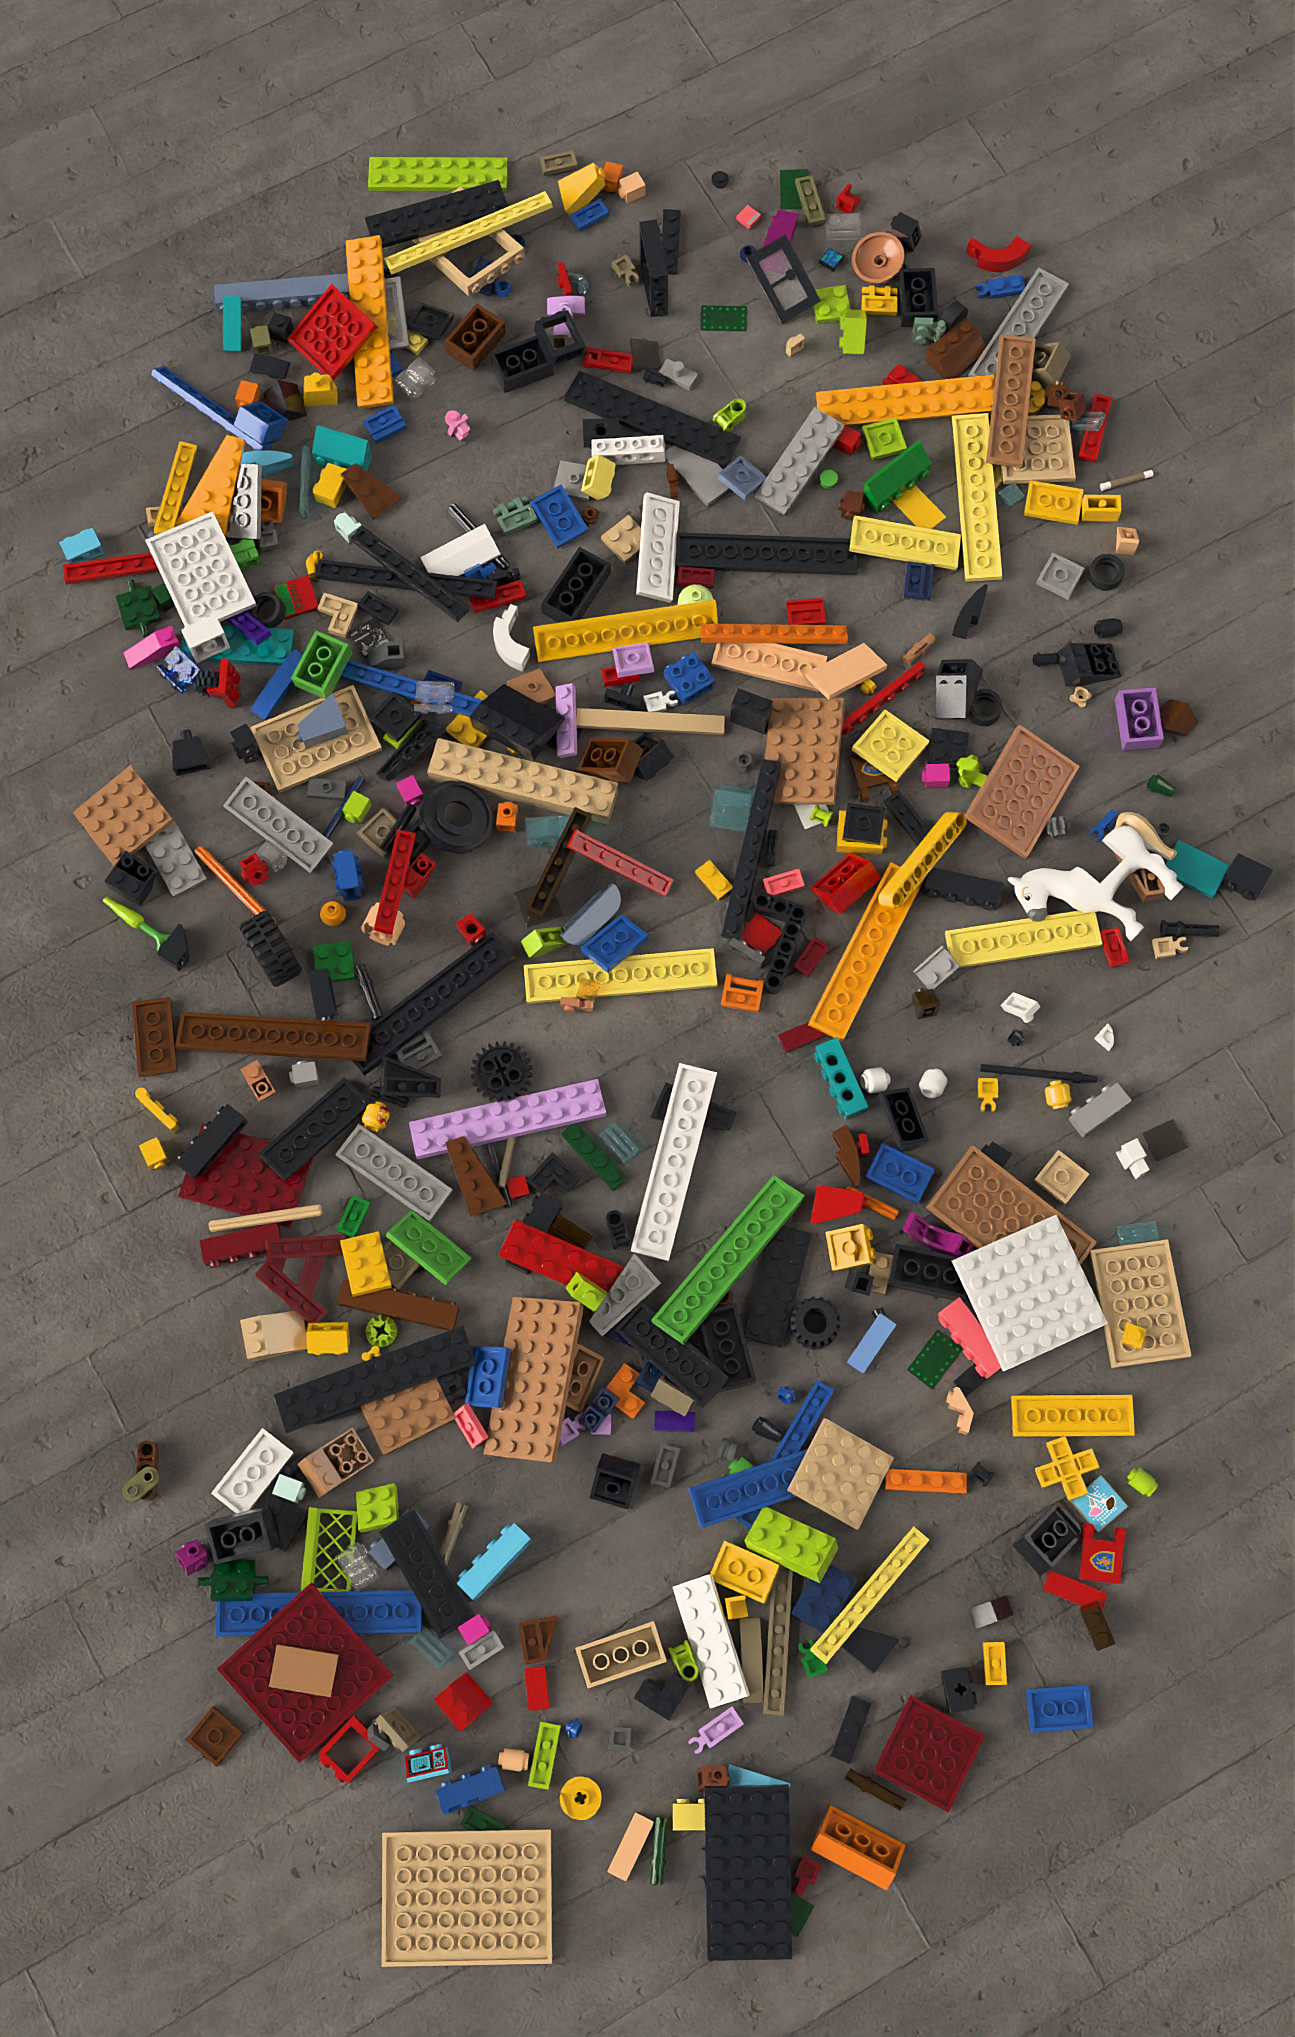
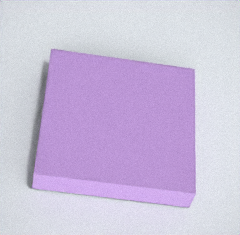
[612,642,654,678]

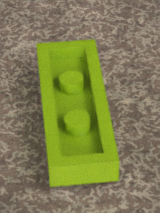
[528,1722,561,1790]

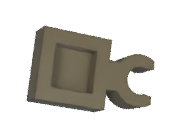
[611,254,639,287]

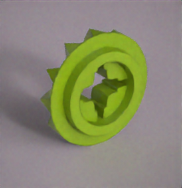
[365,1315,397,1347]

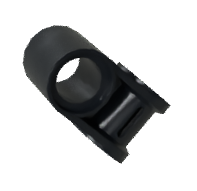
[606,1210,633,1250]

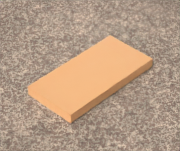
[806,643,887,700]

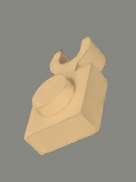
[1152,936,1188,959]

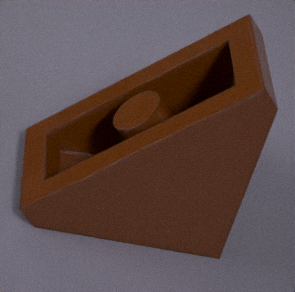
[1159,699,1198,736]

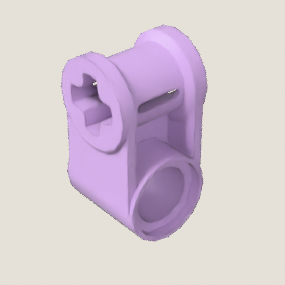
[554,301,574,338]

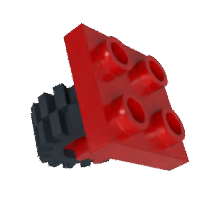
[195,659,241,708]

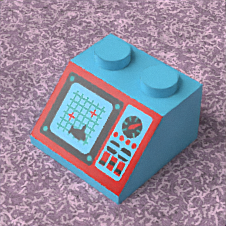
[405,1744,452,1783]

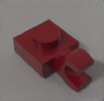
[793,1856,822,1897]

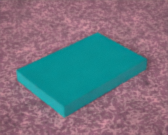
[1165,840,1229,898]

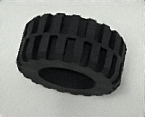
[239,911,302,987]

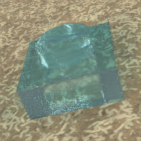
[999,482,1025,508]

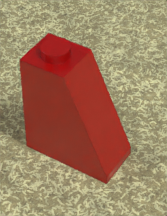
[810,1184,867,1224]

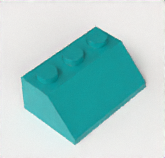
[312,425,372,471]

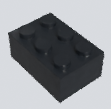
[897,268,938,327]
[490,336,554,393]
[205,1505,280,1564]

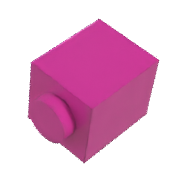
[922,764,950,788]
[396,775,424,807]
[458,1614,491,1645]

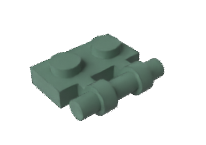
[911,317,946,344]
[492,495,538,536]

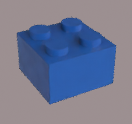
[234,401,288,444]

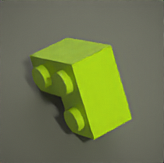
[839,309,867,354]

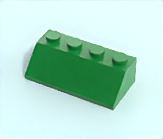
[863,440,932,514]

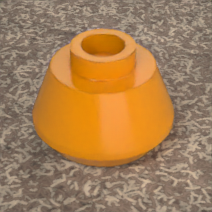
[320,901,346,926]

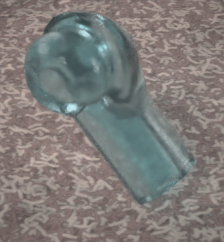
[568,272,590,294]

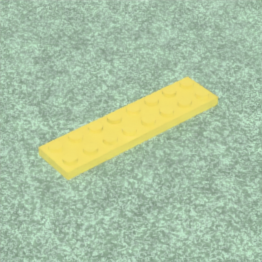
[945,911,1102,968]

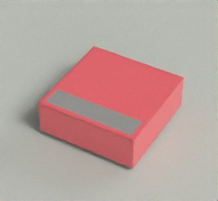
[736,205,761,230]

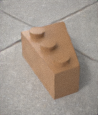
[1113,850,1165,903]

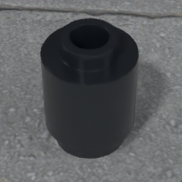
[1094,618,1123,639]

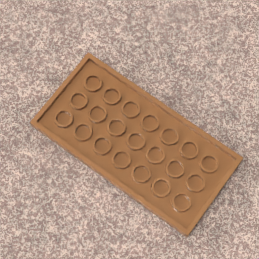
[926,1145,1097,1265]
[483,1297,584,1464]

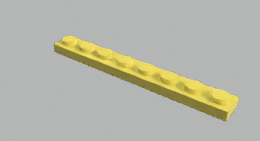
[810,1526,929,1664]

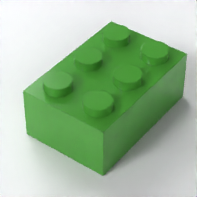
[291,631,353,699]

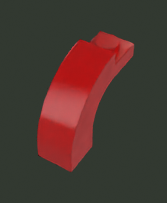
[966,236,1031,272]

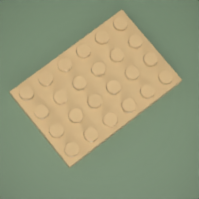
[250,685,382,793]
[1090,1239,1191,1368]

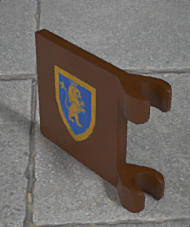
[849,754,899,802]

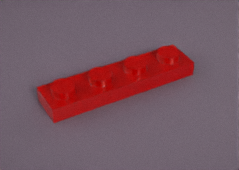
[1078,394,1112,463]

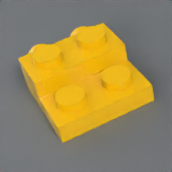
[826,1224,876,1271]

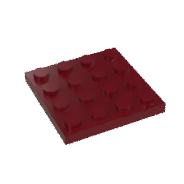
[873,1695,985,1813]

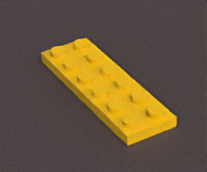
[1011,1395,1135,1437]

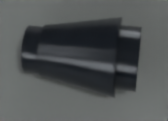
[752,1416,783,1443]

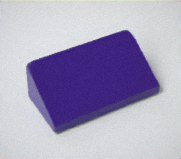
[654,1411,695,1432]

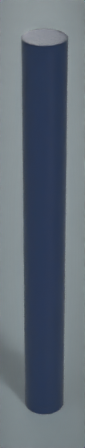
[323,776,365,839]

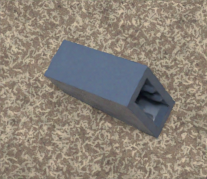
[296,694,348,748]

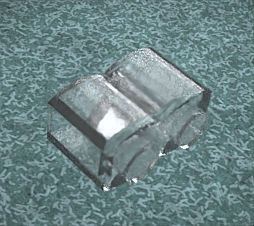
[394,358,436,400]
[335,1542,379,1591]

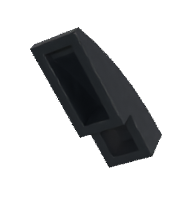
[952,584,988,639]

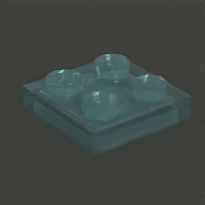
[709,789,752,832]

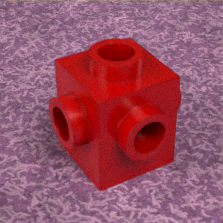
[239,853,269,887]

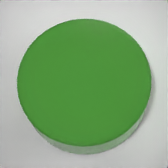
[820,470,838,489]

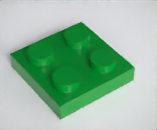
[313,941,356,982]

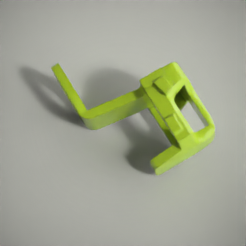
[956,755,987,788]

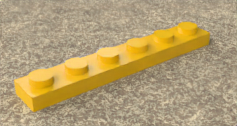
[154,441,197,534]

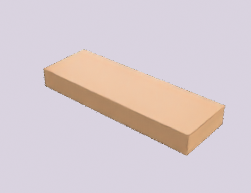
[607,1812,654,1881]

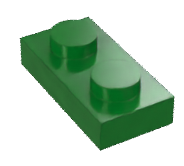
[336,1195,371,1238]

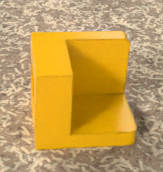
[724,1595,748,1620]

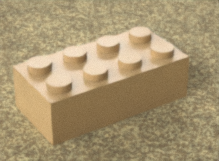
[575,1621,667,1689]

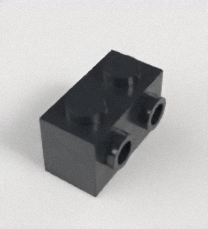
[230,724,262,764]

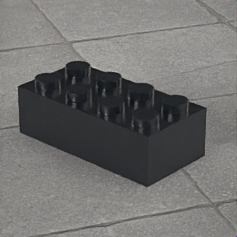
[541,547,611,623]
[887,1244,968,1303]
[700,1303,756,1393]

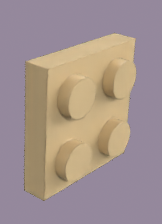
[601,515,641,564]
[1034,1150,1089,1205]

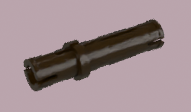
[844,1768,906,1811]

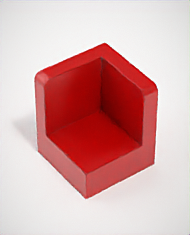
[836,183,862,216]

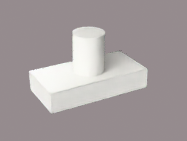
[1001,992,1040,1023]

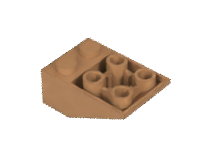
[298,1427,374,1498]

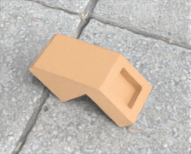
[946,1387,974,1435]

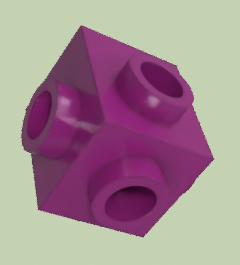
[175,1539,210,1576]

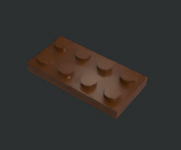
[132,997,178,1077]

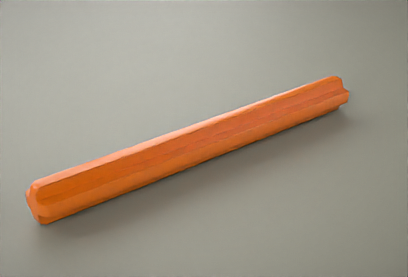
[195,846,276,923]

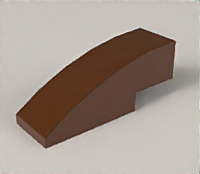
[832,1125,860,1189]

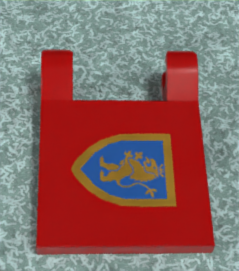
[1079,1523,1126,1584]

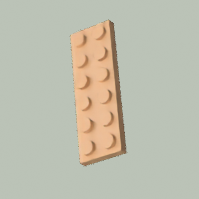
[711,643,828,692]

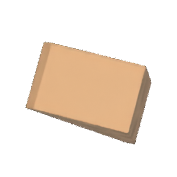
[1116,527,1139,555]

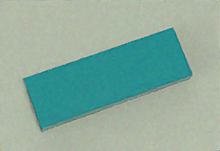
[223,296,242,352]

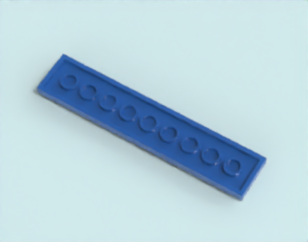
[215,1590,422,1637]

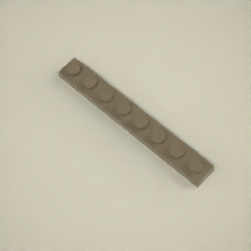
[763,1562,793,1716]

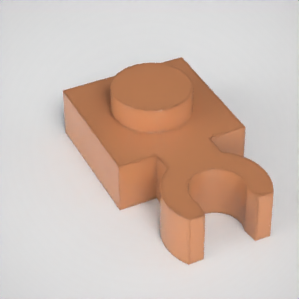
[560,997,594,1013]

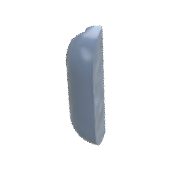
[560,884,621,945]

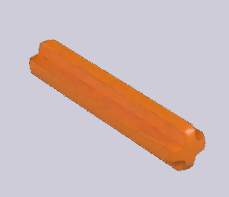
[845,1186,899,1220]

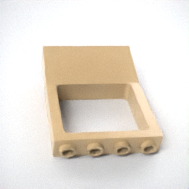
[412,187,525,296]

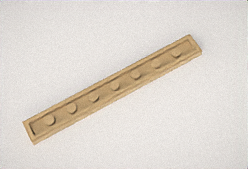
[576,708,725,736]

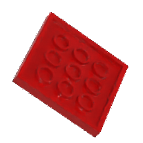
[287,284,378,381]

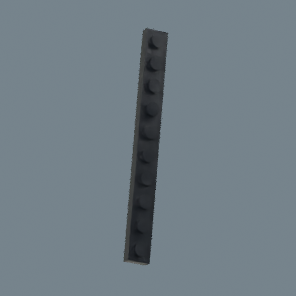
[316,559,498,600]
[721,759,782,940]

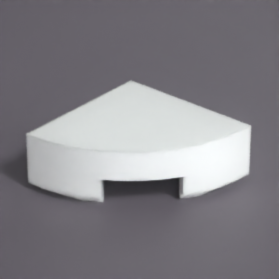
[1094,1024,1114,1051]

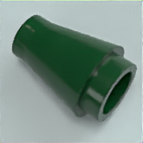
[1147,774,1176,797]

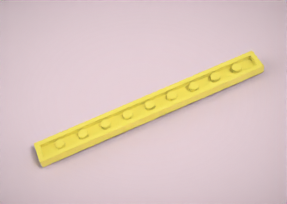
[384,192,553,275]

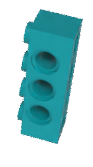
[813,1038,868,1120]

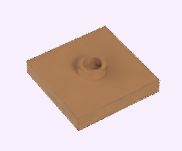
[507,669,556,705]

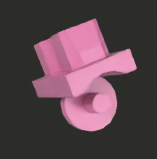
[445,410,471,441]

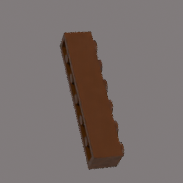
[337,1280,460,1331]

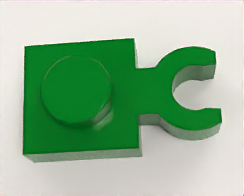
[798,1639,828,1679]

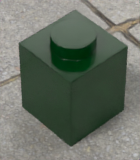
[152,582,175,612]

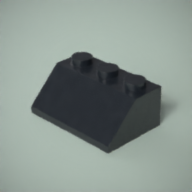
[879,1087,929,1152]

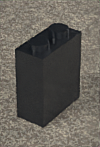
[730,688,773,734]

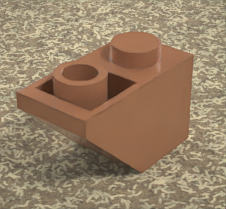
[240,1060,276,1103]

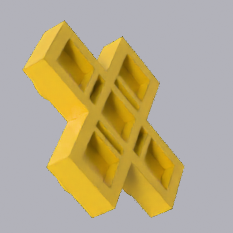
[1035,1436,1099,1501]

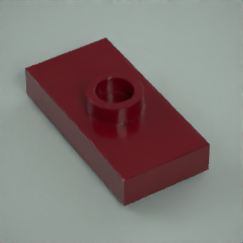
[677,566,715,589]
[793,936,830,978]

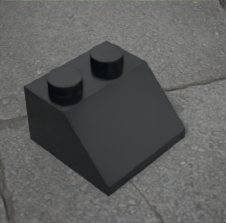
[634,733,674,781]
[1221,853,1273,901]
[590,1453,641,1510]

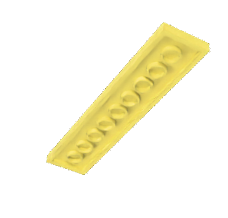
[952,413,1002,582]
[524,948,717,1004]

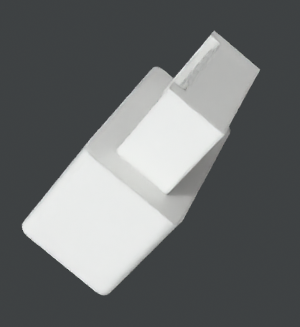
[1116,1138,1149,1179]

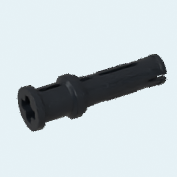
[1159,920,1220,938]

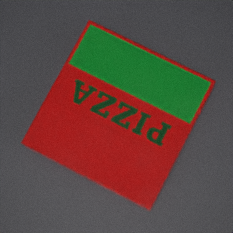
[274,575,318,620]

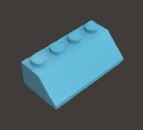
[457,1523,532,1602]

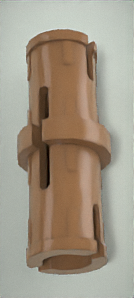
[902,633,936,665]

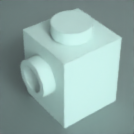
[272,1474,306,1503]

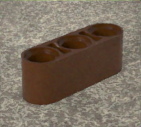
[135,1440,159,1501]

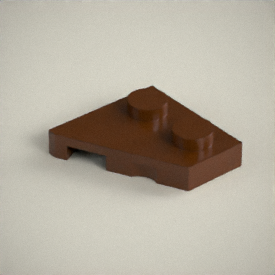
[518,1615,558,1665]

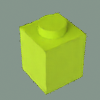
[342,791,372,824]

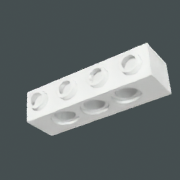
[592,435,666,465]

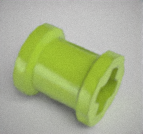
[810,805,834,827]

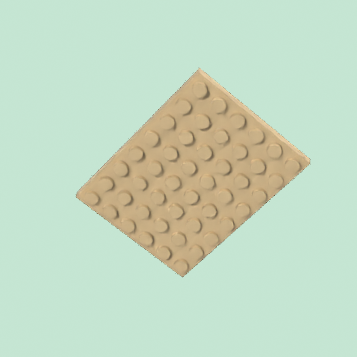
[382,1829,552,1967]

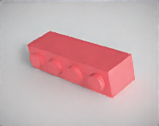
[938,1297,1001,1379]

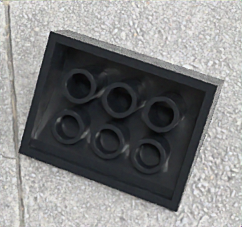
[469,684,565,762]

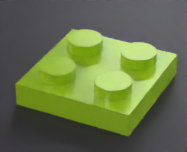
[813,285,851,324]
[862,418,907,461]
[356,1483,399,1533]

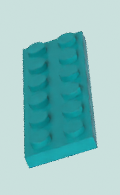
[180,625,294,666]

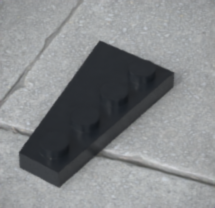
[376,720,447,782]

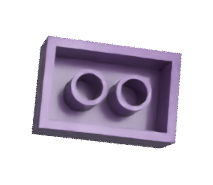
[1115,688,1164,751]

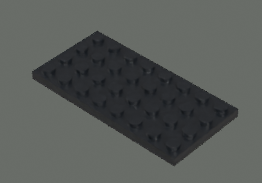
[704,1784,792,1961]

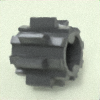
[1046,816,1070,839]

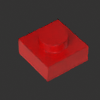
[855,1133,869,1157]

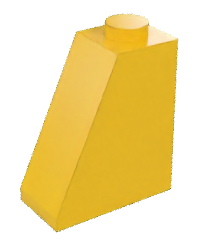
[558,163,605,216]

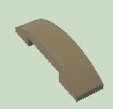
[739,1618,763,1703]

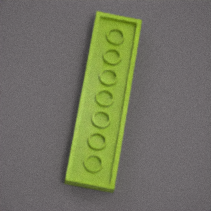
[368,157,508,192]

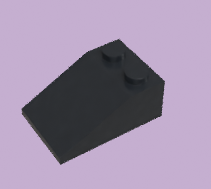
[1012,1501,1083,1576]

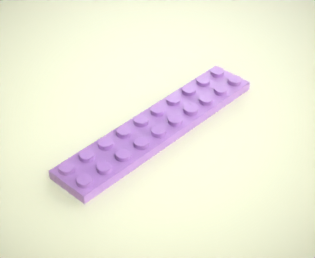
[409,1079,607,1160]

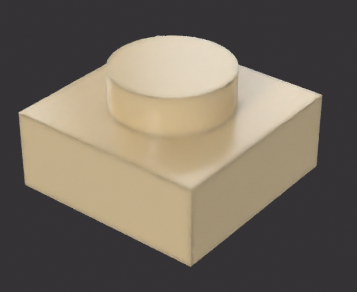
[786,333,805,357]

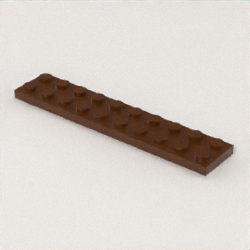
[175,1012,372,1061]

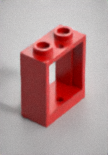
[318,1716,381,1784]

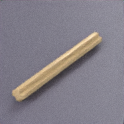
[209,1205,323,1232]

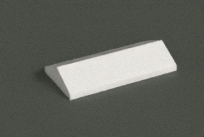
[421,524,501,576]

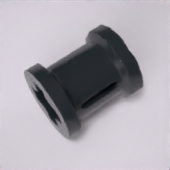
[968,1461,995,1487]

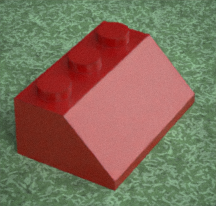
[810,852,880,914]

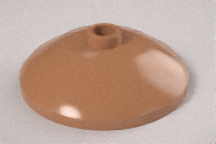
[852,232,905,284]

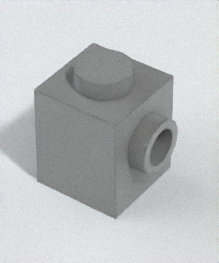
[289,1061,320,1088]

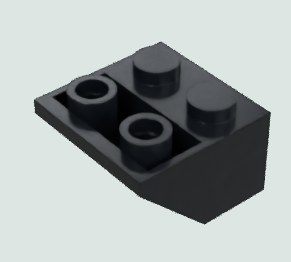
[104,850,158,907]

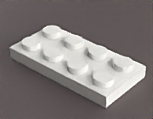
[211,1428,295,1513]

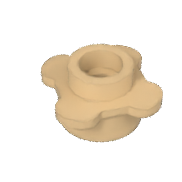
[1070,687,1092,708]

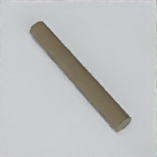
[497,1137,516,1189]

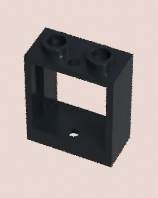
[534,310,586,366]
[307,969,338,1021]

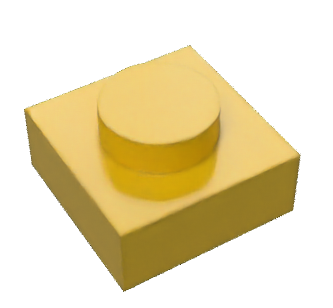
[1121,1323,1147,1349]

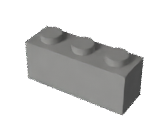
[1068,1082,1132,1138]

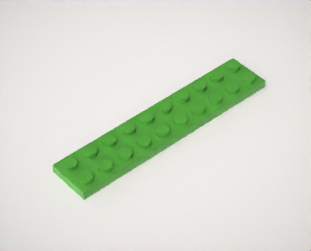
[651,1175,805,1345]

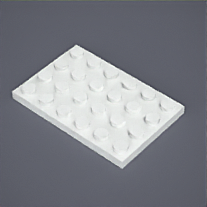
[145,511,257,627]

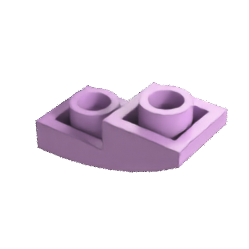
[547,296,585,317]

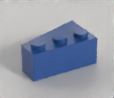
[435,1764,506,1815]

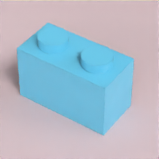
[59,528,105,564]

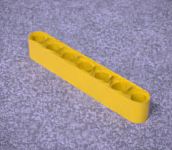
[879,812,967,908]

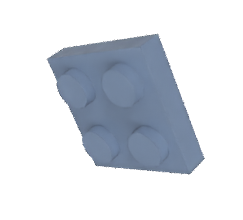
[717,455,767,500]

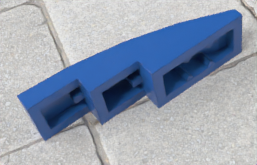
[250,649,303,720]

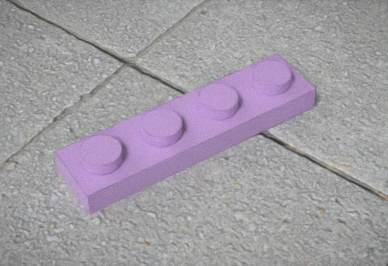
[556,683,577,758]

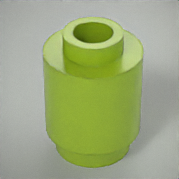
[1127,1467,1158,1497]

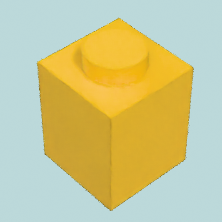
[139,1137,170,1170]

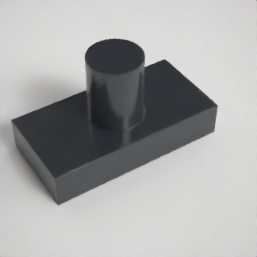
[604,683,642,711]

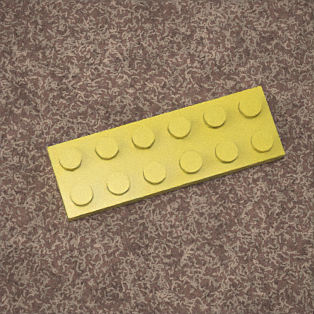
[849,516,961,570]

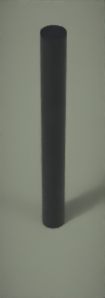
[486,1142,513,1208]

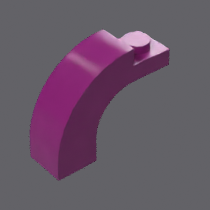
[903,1213,974,1257]

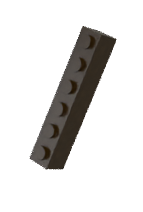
[525,807,592,920]

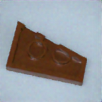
[340,463,402,519]

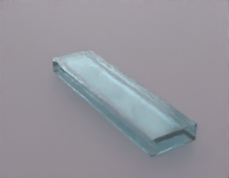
[299,446,312,519]

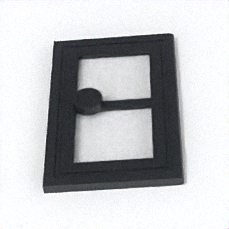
[745,234,821,325]

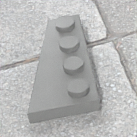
[589,1254,661,1337]

